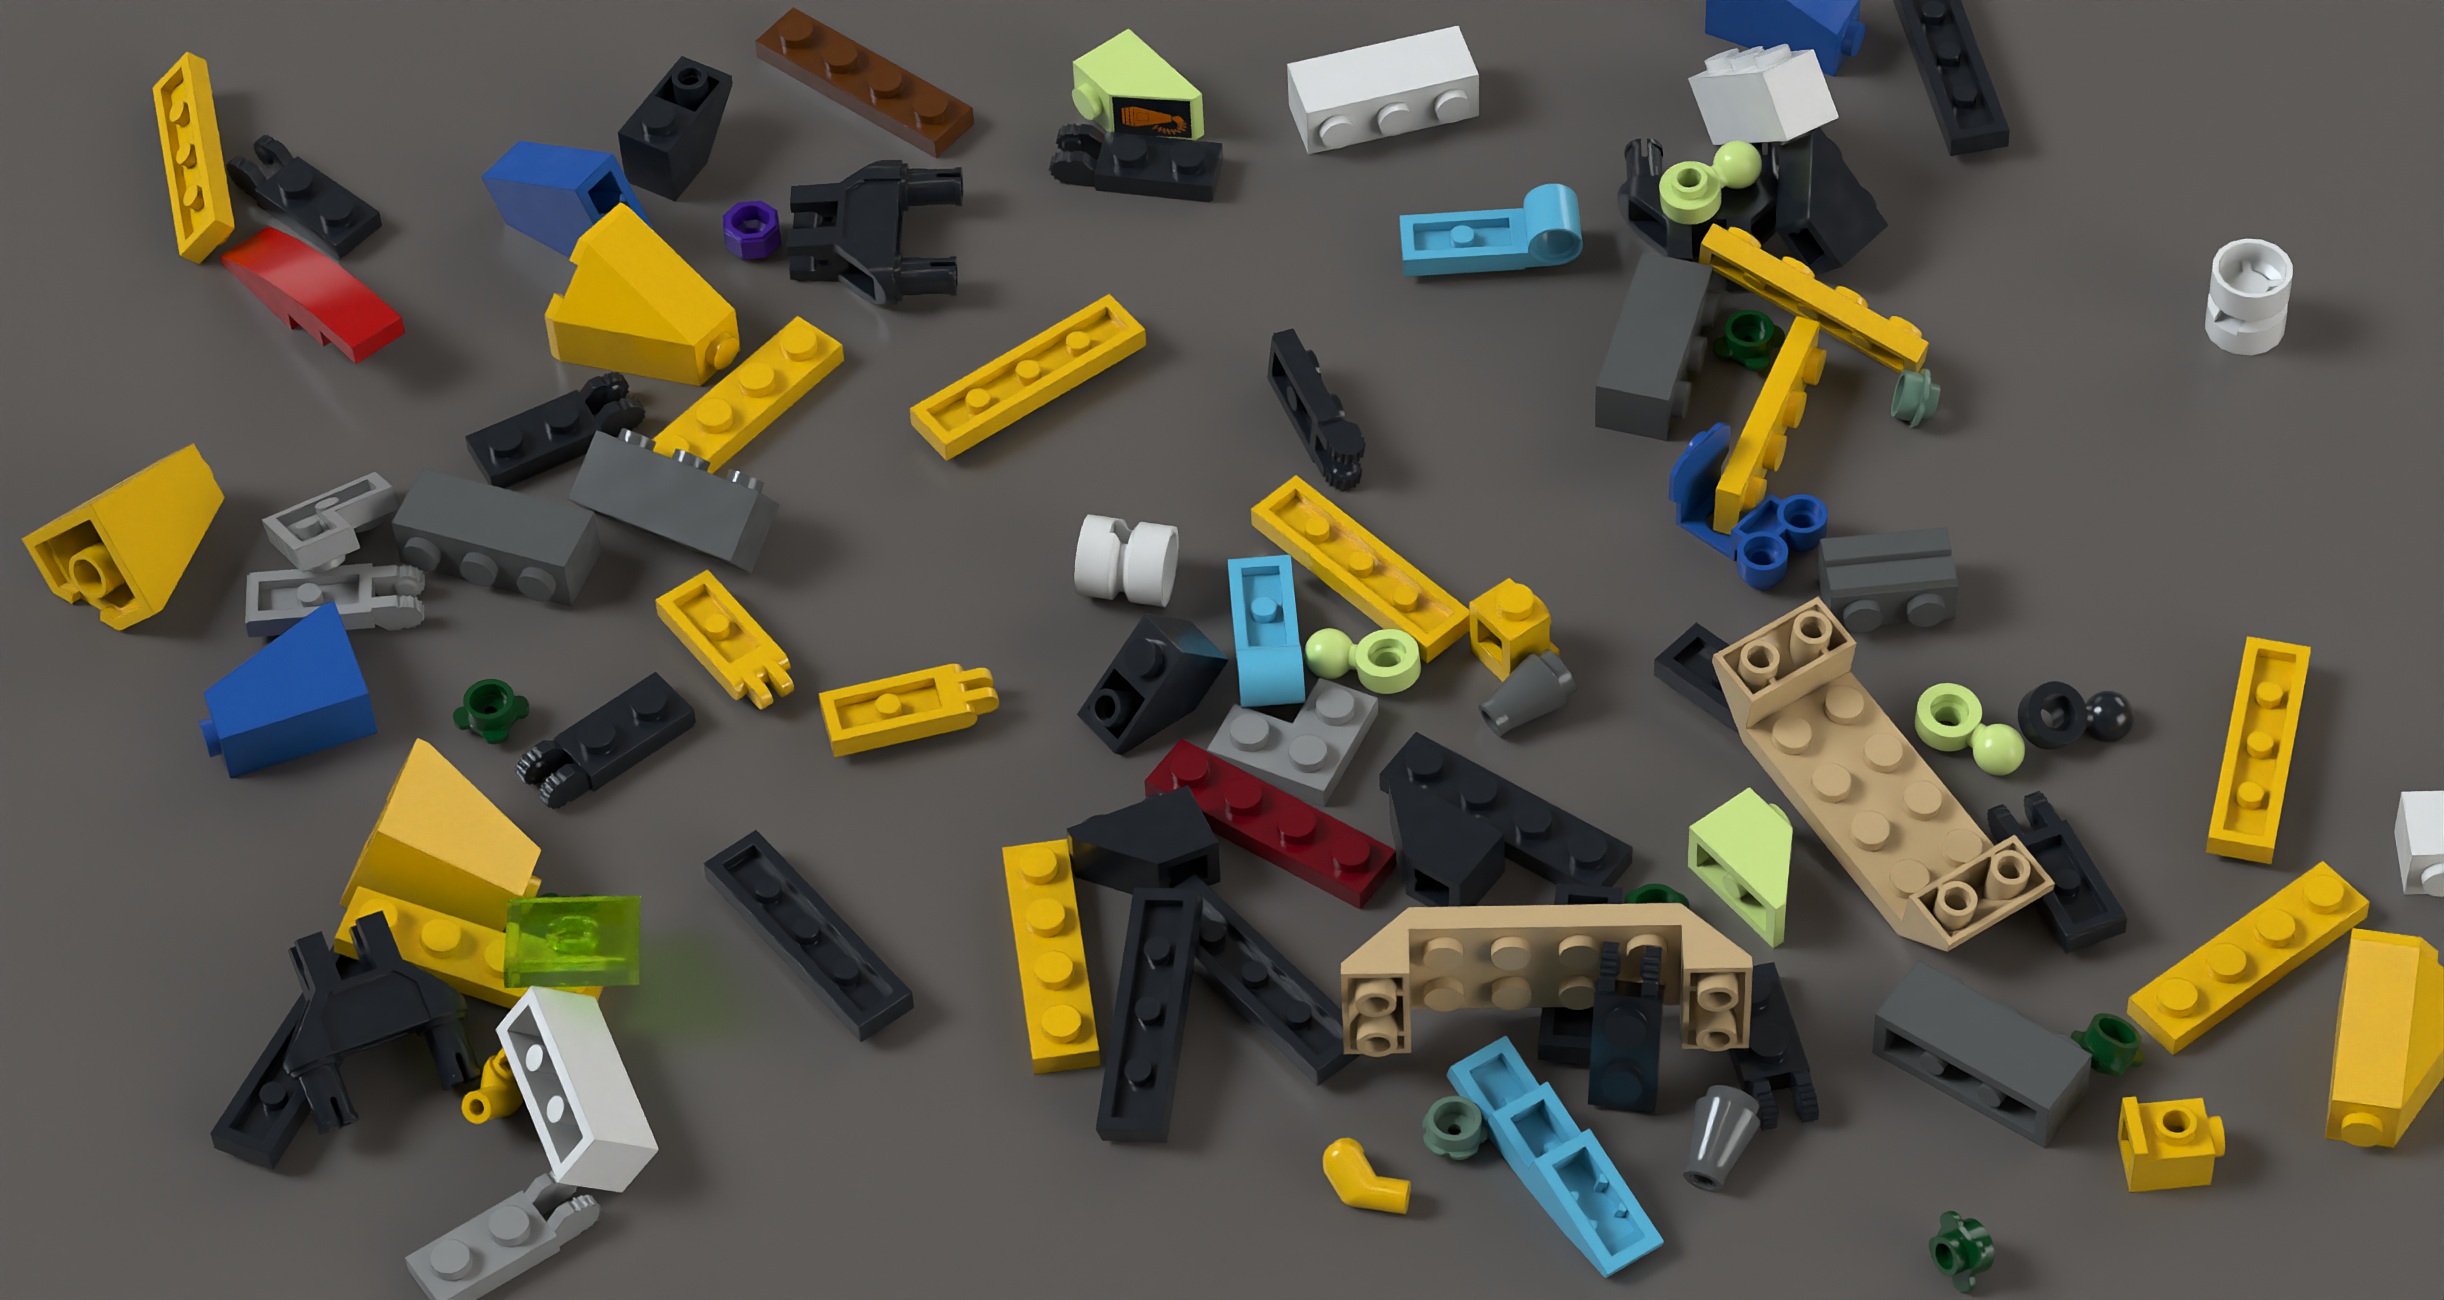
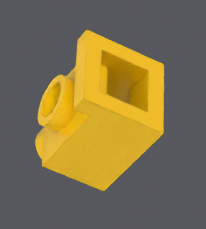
[1469,578,1560,682]
[2117,1096,2225,1192]

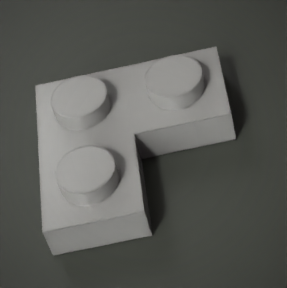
[262,472,400,573]
[1207,678,1378,807]

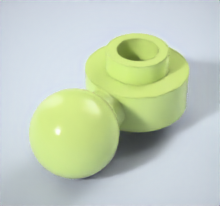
[1659,140,1762,225]
[1304,628,1421,694]
[1914,683,2025,776]

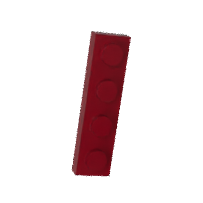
[1144,738,1397,910]

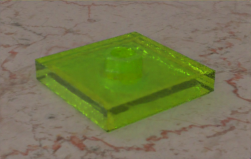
[503,895,642,988]

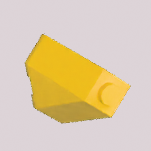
[544,202,741,386]
[22,443,225,631]
[339,738,542,932]
[2325,928,2444,1148]

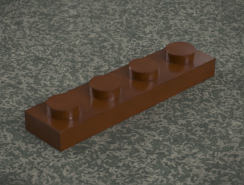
[755,7,974,158]

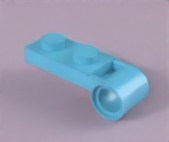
[1400,184,1583,277]
[1228,555,1305,708]

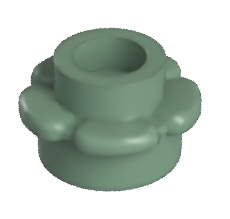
[1891,368,1940,428]
[1422,1096,1488,1160]

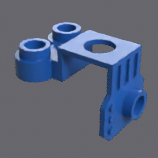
[1669,422,1828,590]

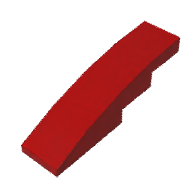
[220,226,405,364]

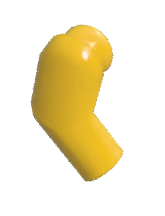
[461,1048,524,1124]
[1323,1138,1411,1215]

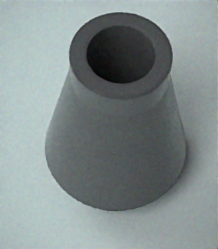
[1478,649,1577,737]
[1683,1085,1760,1192]

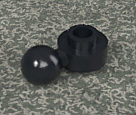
[2018,681,2134,750]

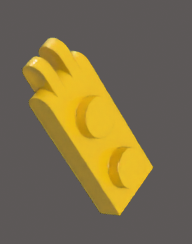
[655,569,794,710]
[819,664,999,758]

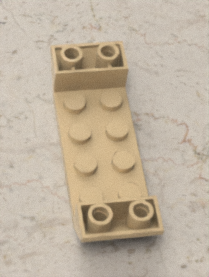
[1712,597,2055,952]
[1341,903,1753,1057]

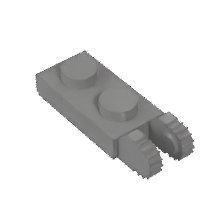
[245,563,425,637]
[405,1169,602,1300]

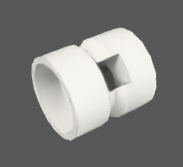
[2205,238,2293,356]
[1074,514,1179,607]

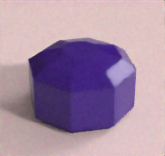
[723,200,781,259]

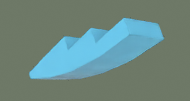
[1446,1036,1664,1278]

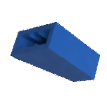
[1705,0,1866,77]
[481,141,655,258]
[198,601,378,779]

